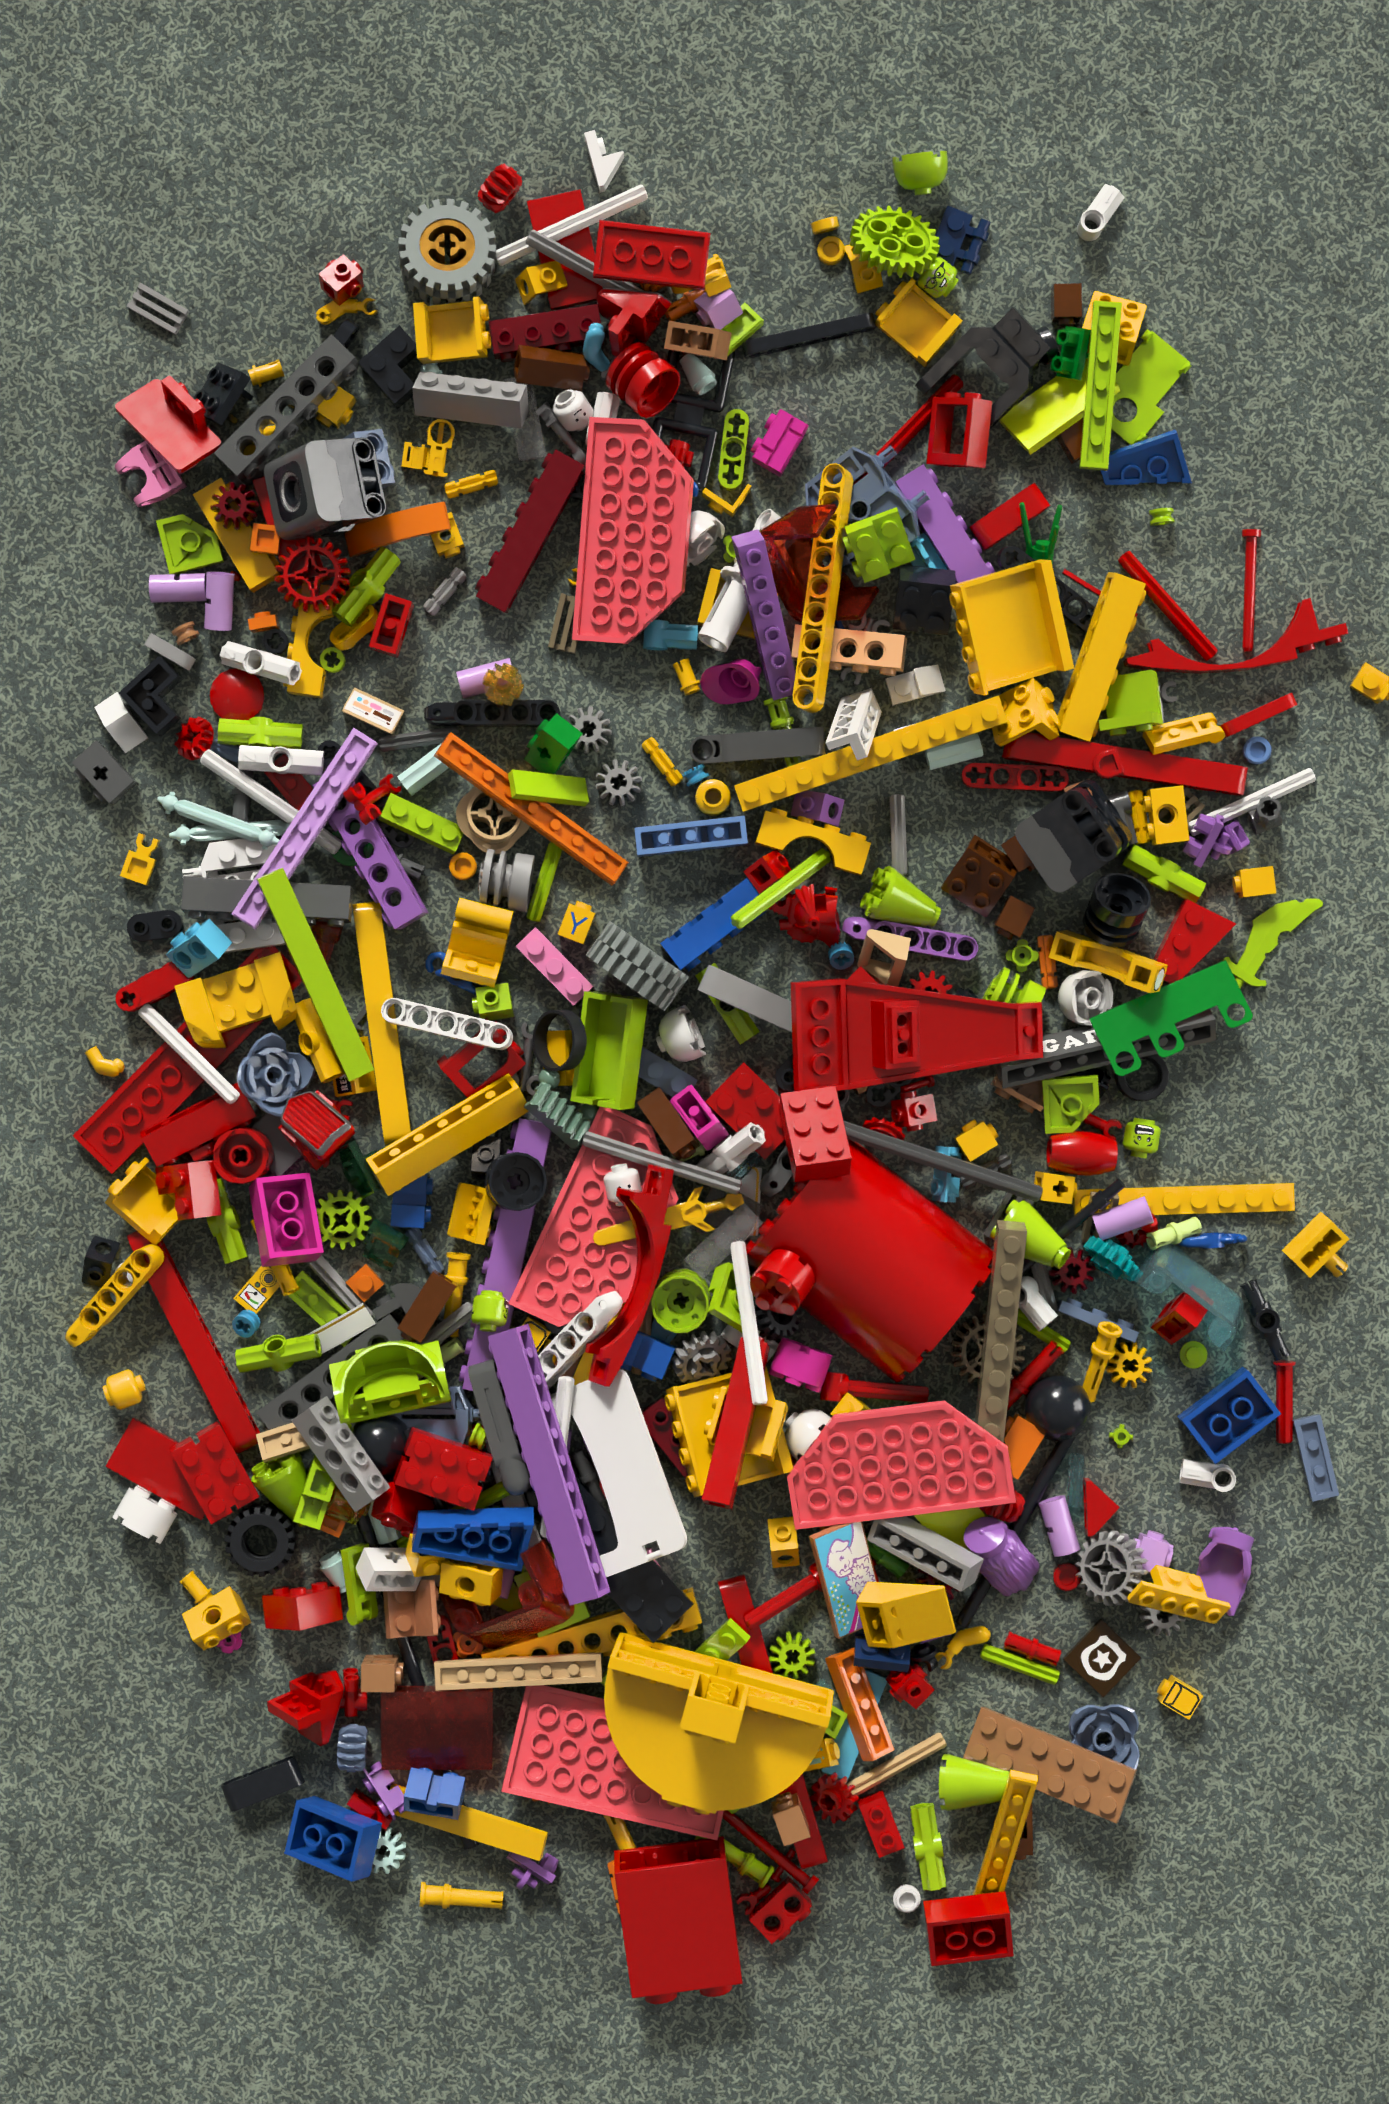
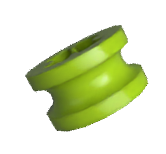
[1149,508,1175,526]
[320,647,346,673]
[468,1423,487,1451]

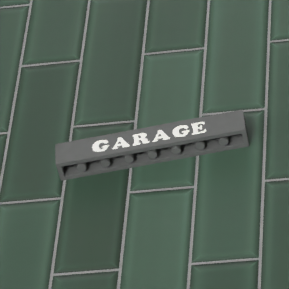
[994,1009,1216,1089]

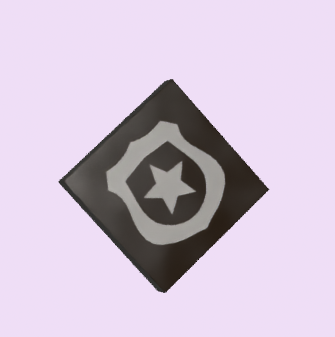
[1063,1618,1141,1698]

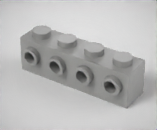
[412,372,529,429]
[867,1516,984,1592]

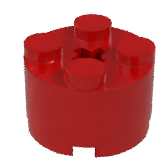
[213,1127,274,1184]
[750,1249,815,1315]

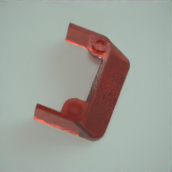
[760,504,879,622]
[437,1539,574,1649]

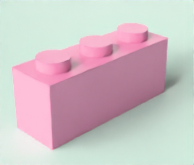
[516,927,594,1006]

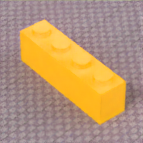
[193,478,281,593]

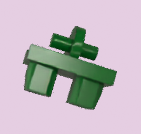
[1051,326,1091,380]

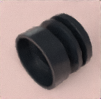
[1083,873,1151,947]
[484,1152,547,1211]

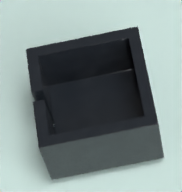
[893,565,955,635]

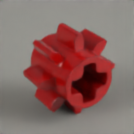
[666,439,694,467]

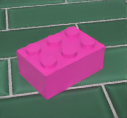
[249,1173,324,1267]

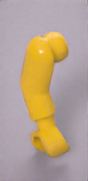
[316,298,378,325]
[935,1625,991,1670]

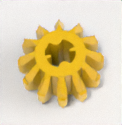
[1105,1342,1152,1388]

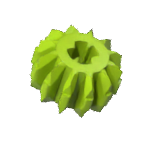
[769,1631,815,1679]

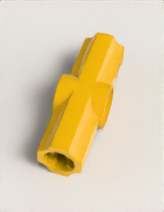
[295,998,344,1084]

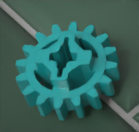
[1083,1236,1140,1282]

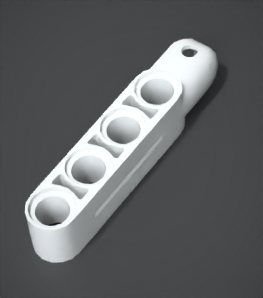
[538,1291,623,1389]

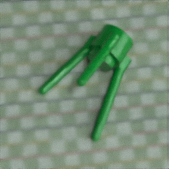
[1019,502,1062,565]

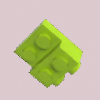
[842,507,915,583]
[708,1262,755,1333]

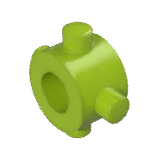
[1109,1424,1133,1448]

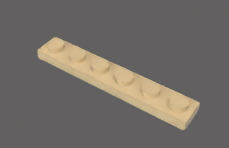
[434,1652,602,1691]

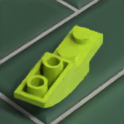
[293,1424,352,1530]

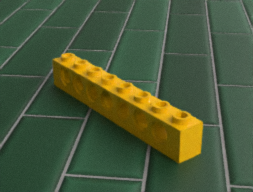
[481,1587,702,1688]

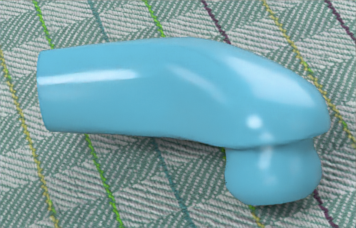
[583,323,610,372]

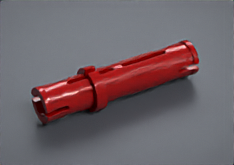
[1007,1340,1065,1411]

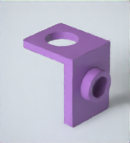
[791,790,844,826]

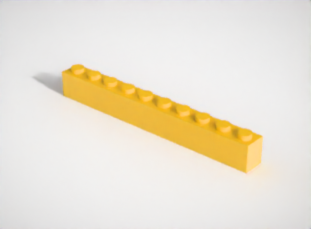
[734,695,1007,812]

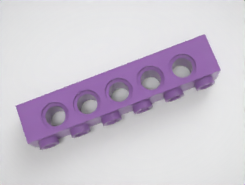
[731,529,795,700]
[313,781,429,930]

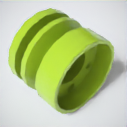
[982,967,1046,1003]
[651,1268,711,1333]

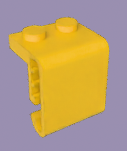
[441,898,514,988]

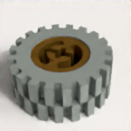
[398,199,496,305]
[586,921,689,1011]

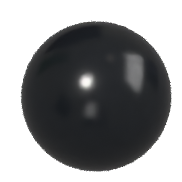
[1024,1375,1091,1441]
[351,1415,410,1479]

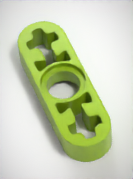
[718,409,749,491]

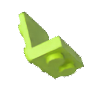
[1099,670,1163,736]

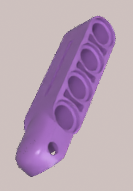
[842,916,978,961]

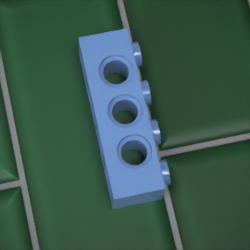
[634,816,748,857]

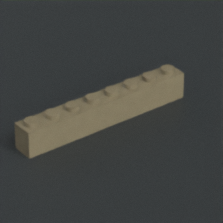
[975,1220,1027,1443]

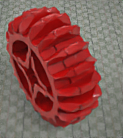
[275,537,351,613]

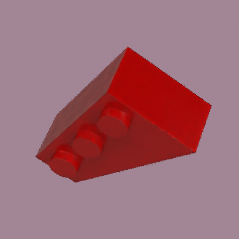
[1153,899,1236,985]

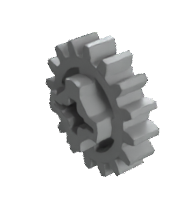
[672,1331,732,1384]

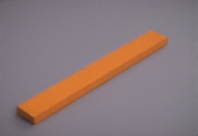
[434,732,629,886]

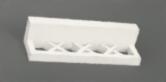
[826,688,882,760]

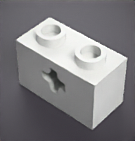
[356,1547,422,1591]

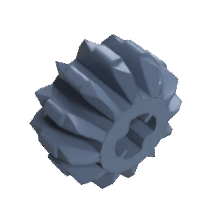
[337,1724,368,1772]

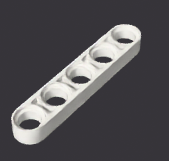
[381,998,513,1050]

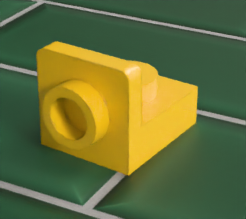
[1350,662,1389,704]

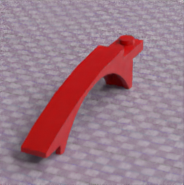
[1123,598,1349,674]
[585,1164,674,1387]

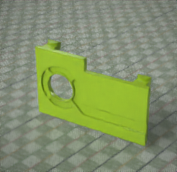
[1111,329,1192,445]

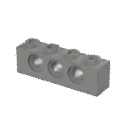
[291,1396,391,1512]

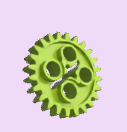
[849,206,940,278]

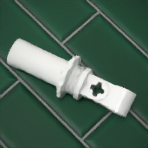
[698,509,792,652]

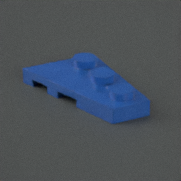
[1100,430,1192,485]

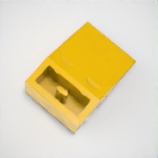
[856,1582,956,1648]

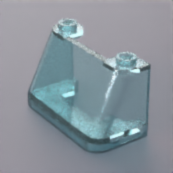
[1133,1243,1244,1352]

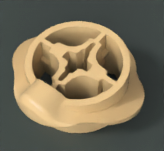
[456,786,530,855]

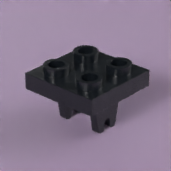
[193,362,254,425]

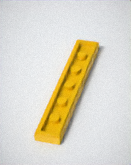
[973,1770,1038,1895]
[390,1783,548,1861]

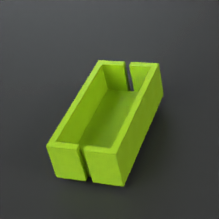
[570,991,648,1110]

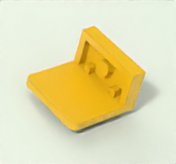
[992,678,1059,746]

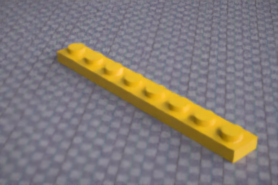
[1073,1183,1295,1215]

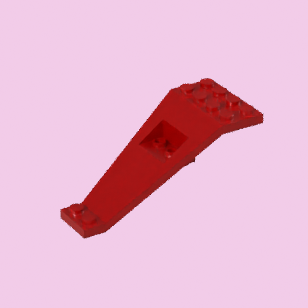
[790,978,1043,1092]

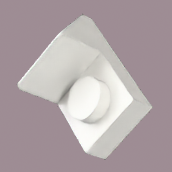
[584,130,624,193]
[885,665,945,706]

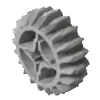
[1075,1531,1149,1606]

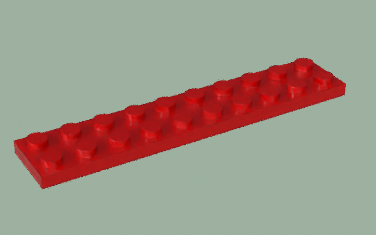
[73,946,303,1174]

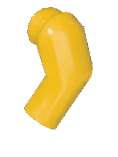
[85,1046,125,1077]

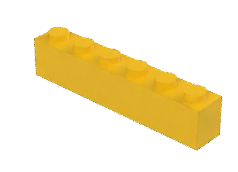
[1057,572,1146,742]
[366,1073,529,1196]

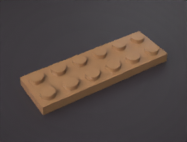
[963,1707,1137,1824]

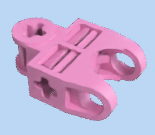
[114,441,198,507]

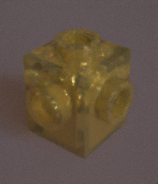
[482,663,524,706]

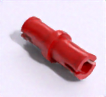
[1003,1631,1061,1667]

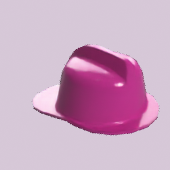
[700,659,762,704]

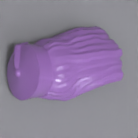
[964,1517,1039,1596]
[1196,1527,1254,1616]

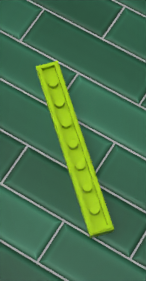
[256,868,374,1082]

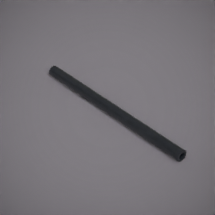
[955,1437,1076,1629]

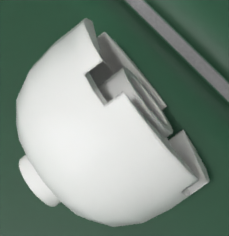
[687,510,725,566]
[1058,970,1113,1026]
[656,1005,706,1062]
[785,1409,831,1461]

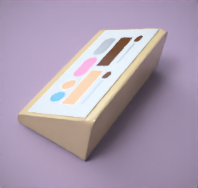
[342,687,405,735]

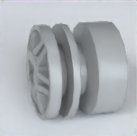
[478,849,535,912]

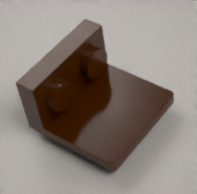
[941,835,1018,917]

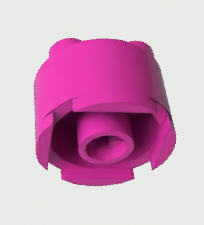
[768,1337,832,1393]

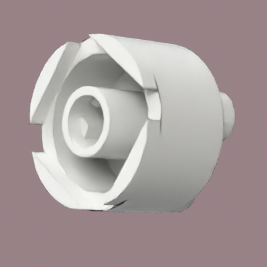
[112,1485,177,1544]

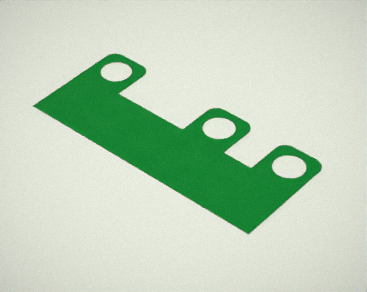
[1089,960,1253,1076]

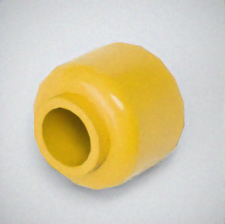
[695,779,731,816]
[103,1369,146,1410]

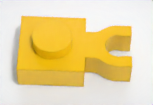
[120,833,160,886]

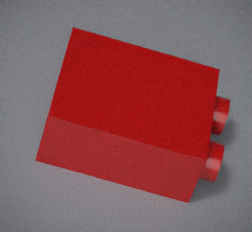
[614,1836,743,2004]

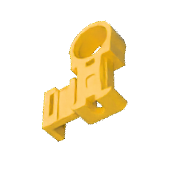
[671,254,731,297]
[401,419,455,477]

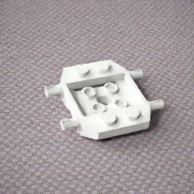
[182,838,305,953]

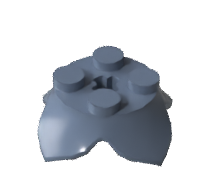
[237,1032,316,1117]
[1068,1704,1140,1769]

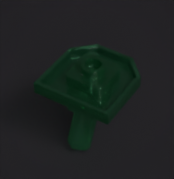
[338,1140,397,1198]

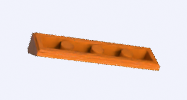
[825,1647,894,1761]

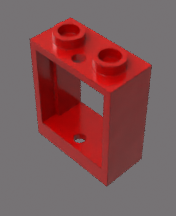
[926,392,992,468]

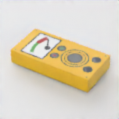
[233,1265,280,1314]

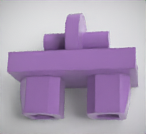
[1182,814,1232,868]
[506,1852,559,1890]

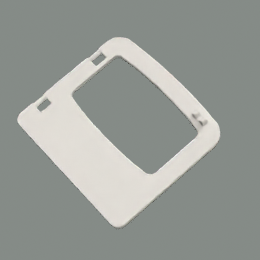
[486,1369,687,1595]

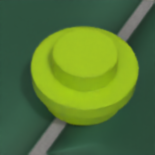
[1179,1341,1207,1369]

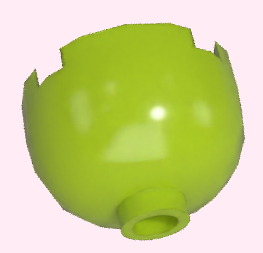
[892,151,948,195]

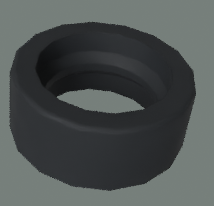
[1114,1054,1169,1101]

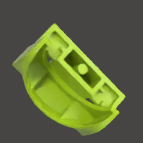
[329,1339,452,1424]

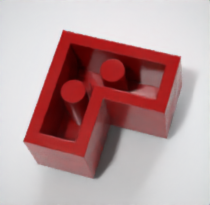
[155,1160,221,1220]
[262,1582,343,1631]

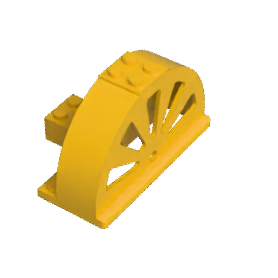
[604,1632,834,1815]

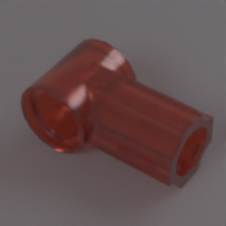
[311,921,343,966]

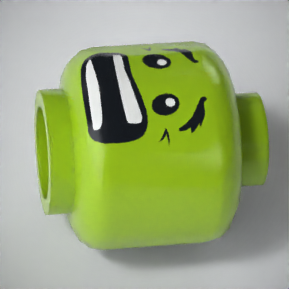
[1123,1118,1161,1159]
[471,1290,509,1332]

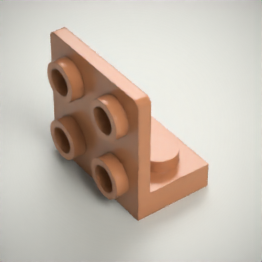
[383,1579,441,1639]

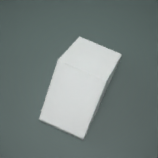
[94,692,148,753]

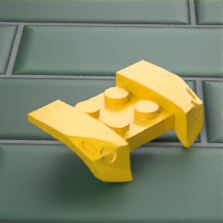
[175,952,297,1048]

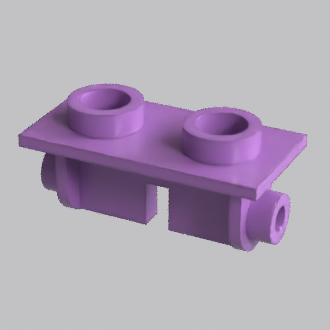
[362,1761,405,1821]

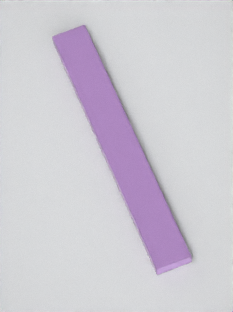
[232,728,378,930]

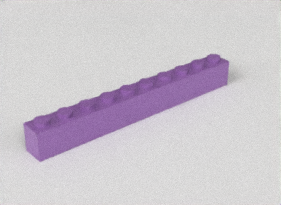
[459,1118,551,1391]
[487,1324,610,1605]

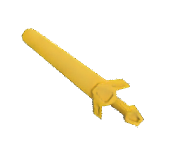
[593,1186,744,1246]

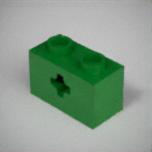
[524,713,583,774]

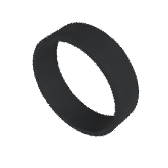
[533,1010,587,1071]

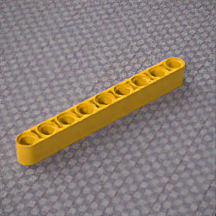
[793,463,853,713]
[352,901,411,1147]

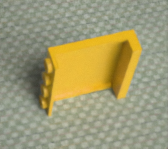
[949,559,1074,695]
[664,1367,793,1498]

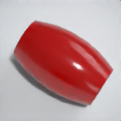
[1046,1131,1118,1176]

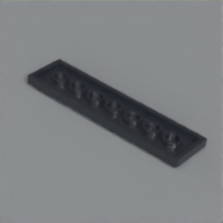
[524,1478,694,1643]

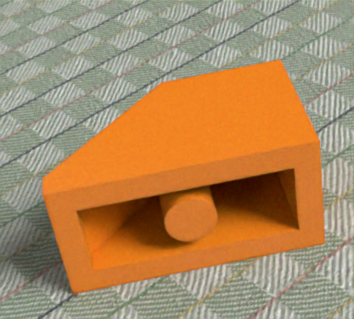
[1004,1413,1045,1480]

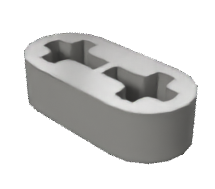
[144,633,196,671]

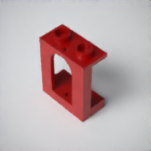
[436,1018,526,1098]

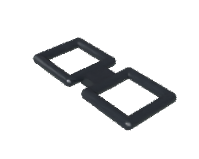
[652,350,735,493]

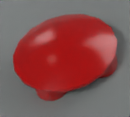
[210,669,264,720]

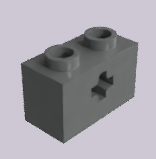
[72,740,137,805]

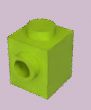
[472,983,514,1021]

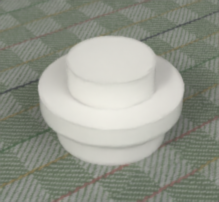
[893,1884,921,1913]

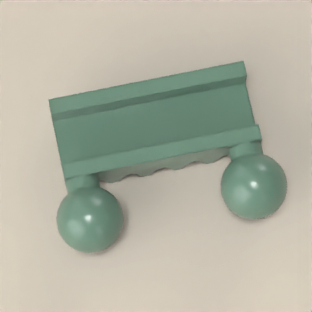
[524,1068,599,1149]

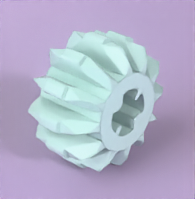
[373,1826,406,1874]

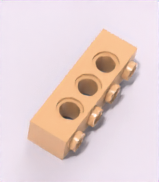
[791,624,907,676]

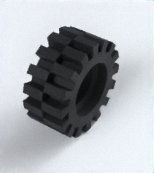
[753,1297,802,1341]

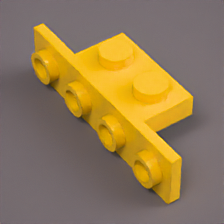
[1127,1565,1231,1624]

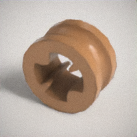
[171,621,200,645]

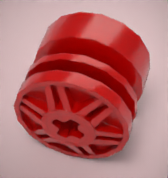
[606,342,680,418]

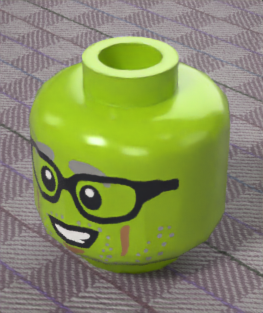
[917,256,959,298]

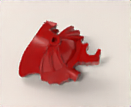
[769,884,840,948]

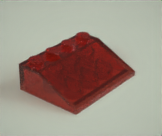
[381,1686,493,1770]

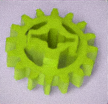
[316,1189,373,1250]

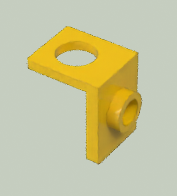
[845,245,883,293]
[515,261,568,305]
[702,484,752,517]
[767,1516,800,1568]

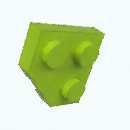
[156,514,224,574]
[1042,1075,1100,1134]

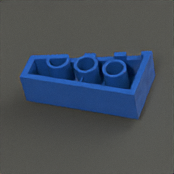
[660,877,767,972]
[412,1507,534,1571]

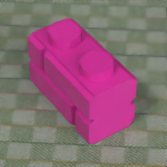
[750,409,809,477]
[670,1085,729,1151]

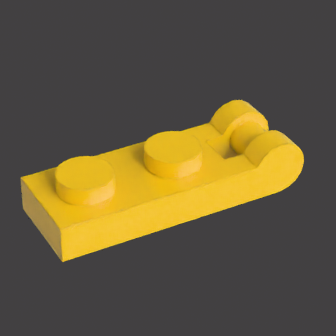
[1143,713,1225,755]

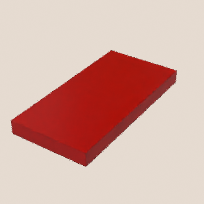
[527,189,603,311]
[593,220,711,291]
[106,1418,205,1520]

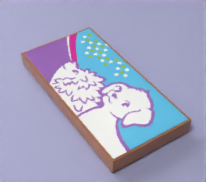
[809,1522,877,1639]

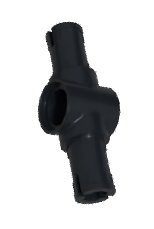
[1240,1279,1291,1361]

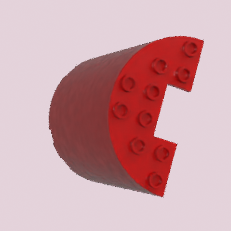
[746,1139,993,1383]

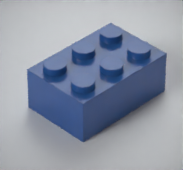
[1177,1367,1281,1464]
[284,1796,382,1882]

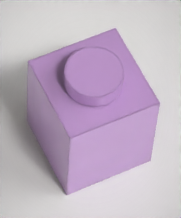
[694,289,743,330]

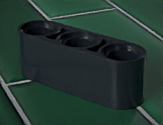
[221,1756,305,1812]

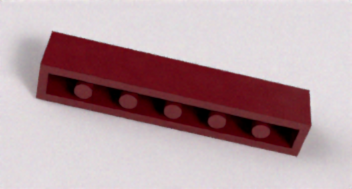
[475,449,585,613]

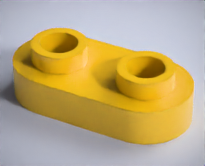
[330,605,379,651]

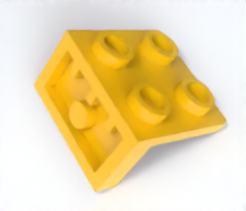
[1082,291,1147,366]

